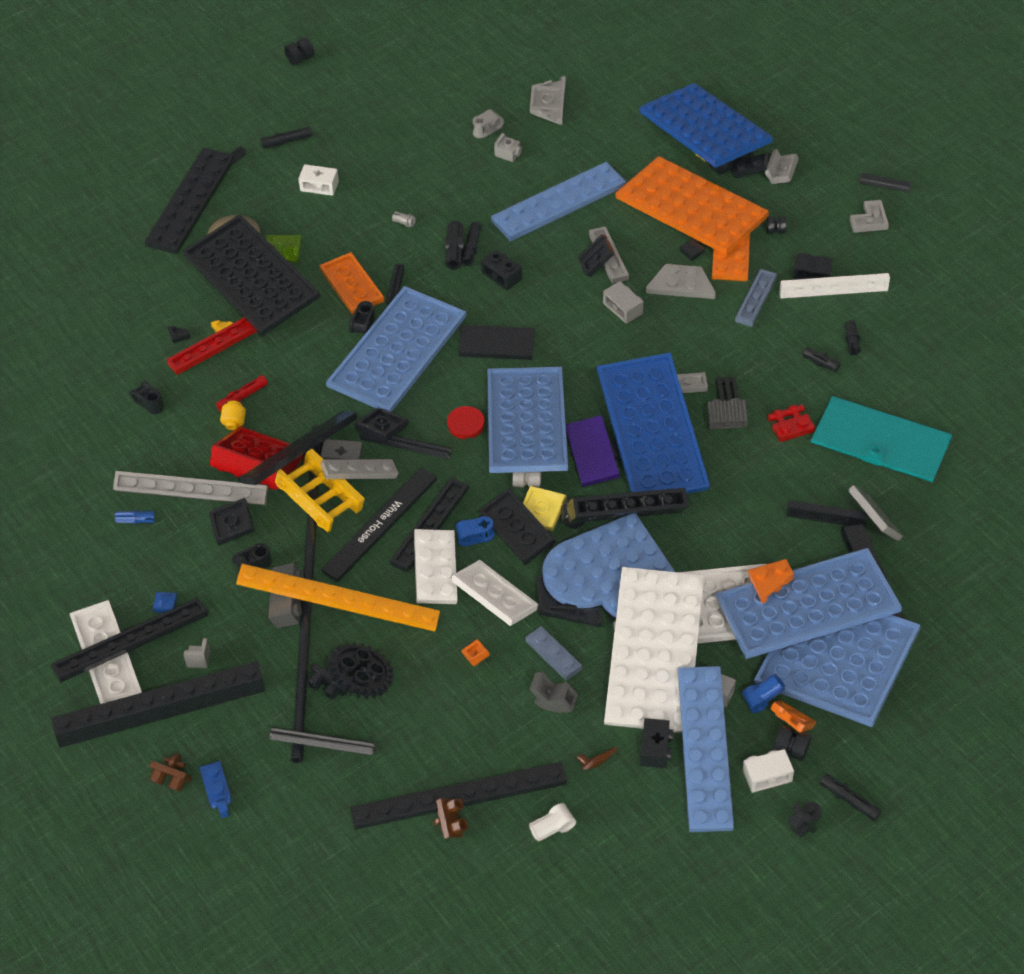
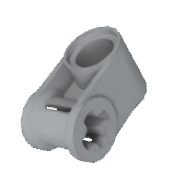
[472,109,504,138]

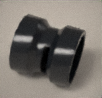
[767,216,786,234]

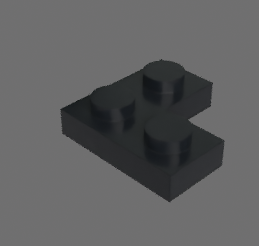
[733,151,768,178]

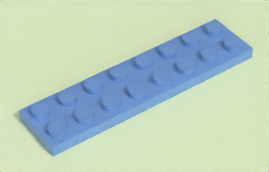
[491,162,626,242]
[678,666,734,832]

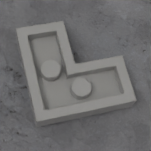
[850,200,889,233]

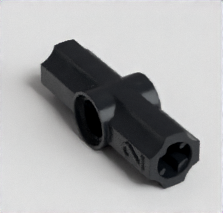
[445,221,464,270]

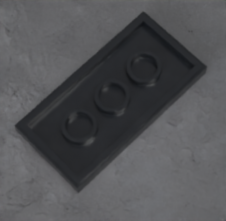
[459,325,535,360]
[478,488,556,566]

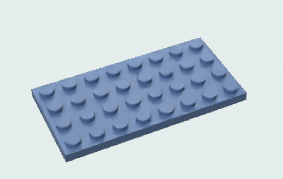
[326,286,466,412]
[488,367,568,473]
[716,548,902,659]

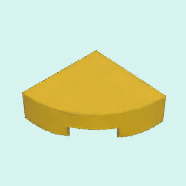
[211,320,233,332]

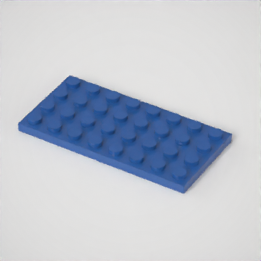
[639,83,772,168]
[597,353,710,494]

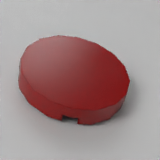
[447,406,484,439]

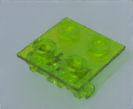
[266,235,301,262]

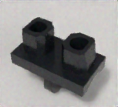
[308,664,347,700]
[787,802,822,838]

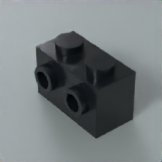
[481,249,522,291]

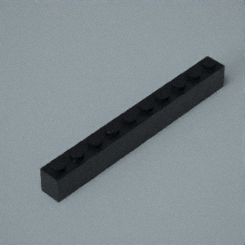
[51,661,265,748]

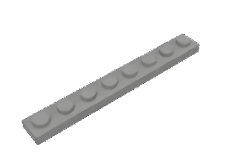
[113,471,268,506]

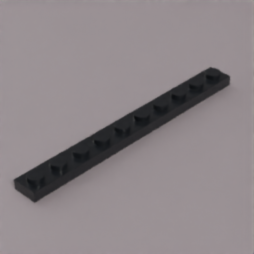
[350,762,567,830]

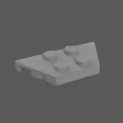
[530,76,566,125]
[646,264,716,299]

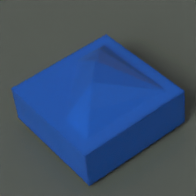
[153,592,177,613]

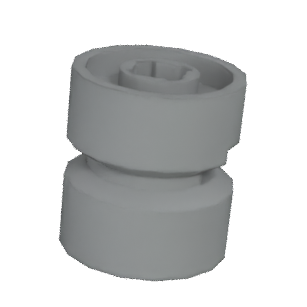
[513,471,542,488]

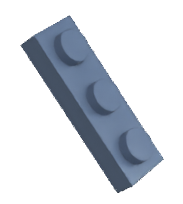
[526,626,582,681]

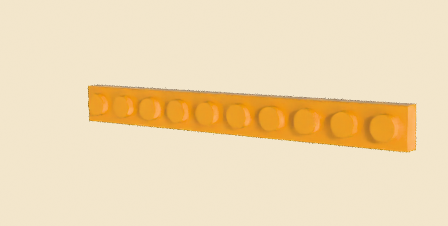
[236,564,440,632]

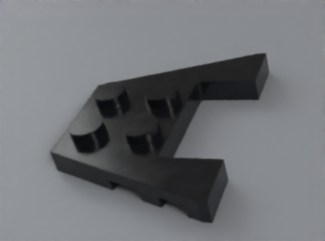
[537,575,602,627]

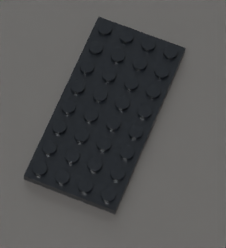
[182,214,321,336]

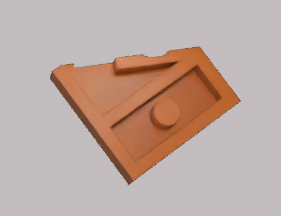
[748,559,794,603]
[771,700,817,733]

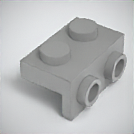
[765,149,799,184]

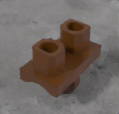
[149,753,192,792]
[433,798,468,839]

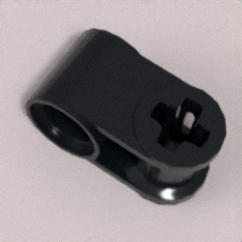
[349,301,375,335]
[129,381,164,414]
[232,543,272,574]

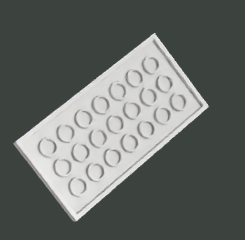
[604,567,704,733]

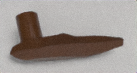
[577,747,617,770]

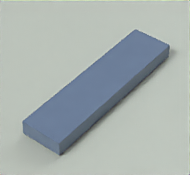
[735,269,777,327]

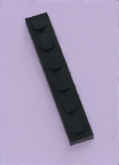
[390,478,469,573]

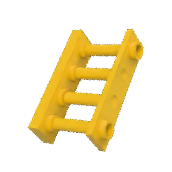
[275,449,365,533]

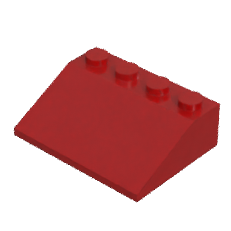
[210,426,306,490]

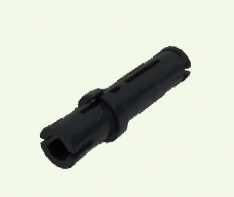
[261,126,312,149]
[461,222,482,266]
[819,773,882,822]

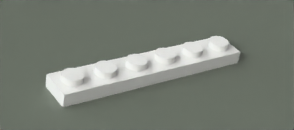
[779,273,890,298]

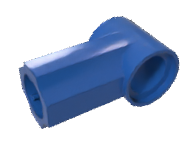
[742,673,785,713]

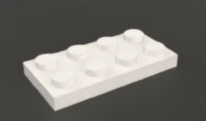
[414,529,457,604]
[451,560,538,626]

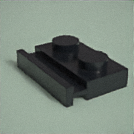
[578,234,615,277]

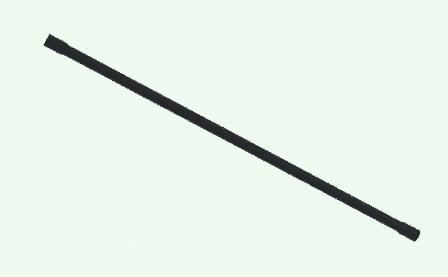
[291,425,322,763]

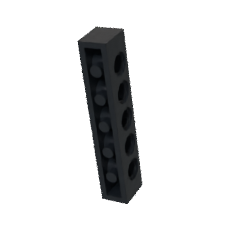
[566,488,689,523]

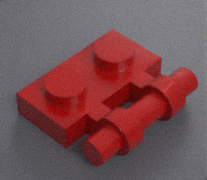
[767,404,815,442]

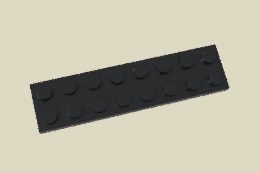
[145,148,234,254]

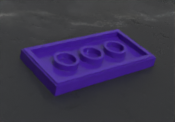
[566,415,620,487]

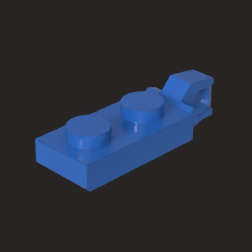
[199,761,232,819]

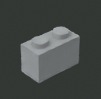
[603,281,644,324]

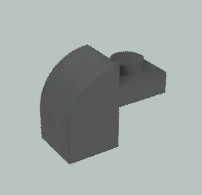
[530,672,578,713]

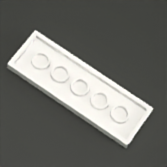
[70,600,142,704]

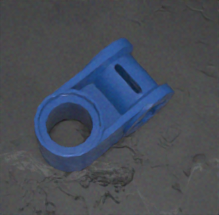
[456,516,495,546]

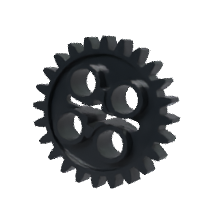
[327,642,394,700]

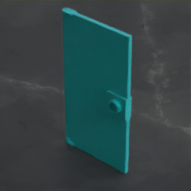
[811,396,953,482]

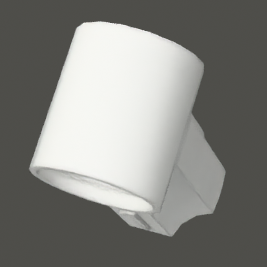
[529,803,576,842]

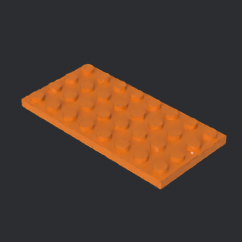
[615,156,769,255]

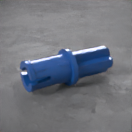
[115,509,155,525]

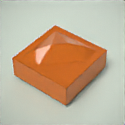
[461,639,490,667]

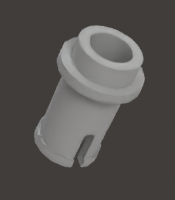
[392,211,416,228]

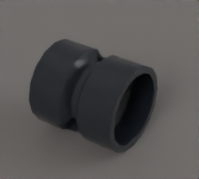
[284,37,315,66]
[774,725,812,762]

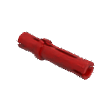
[216,375,268,412]

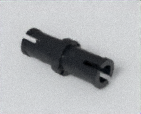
[844,320,861,355]
[803,346,841,373]

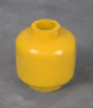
[220,401,246,430]

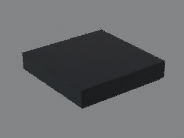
[355,407,409,442]
[209,498,255,546]

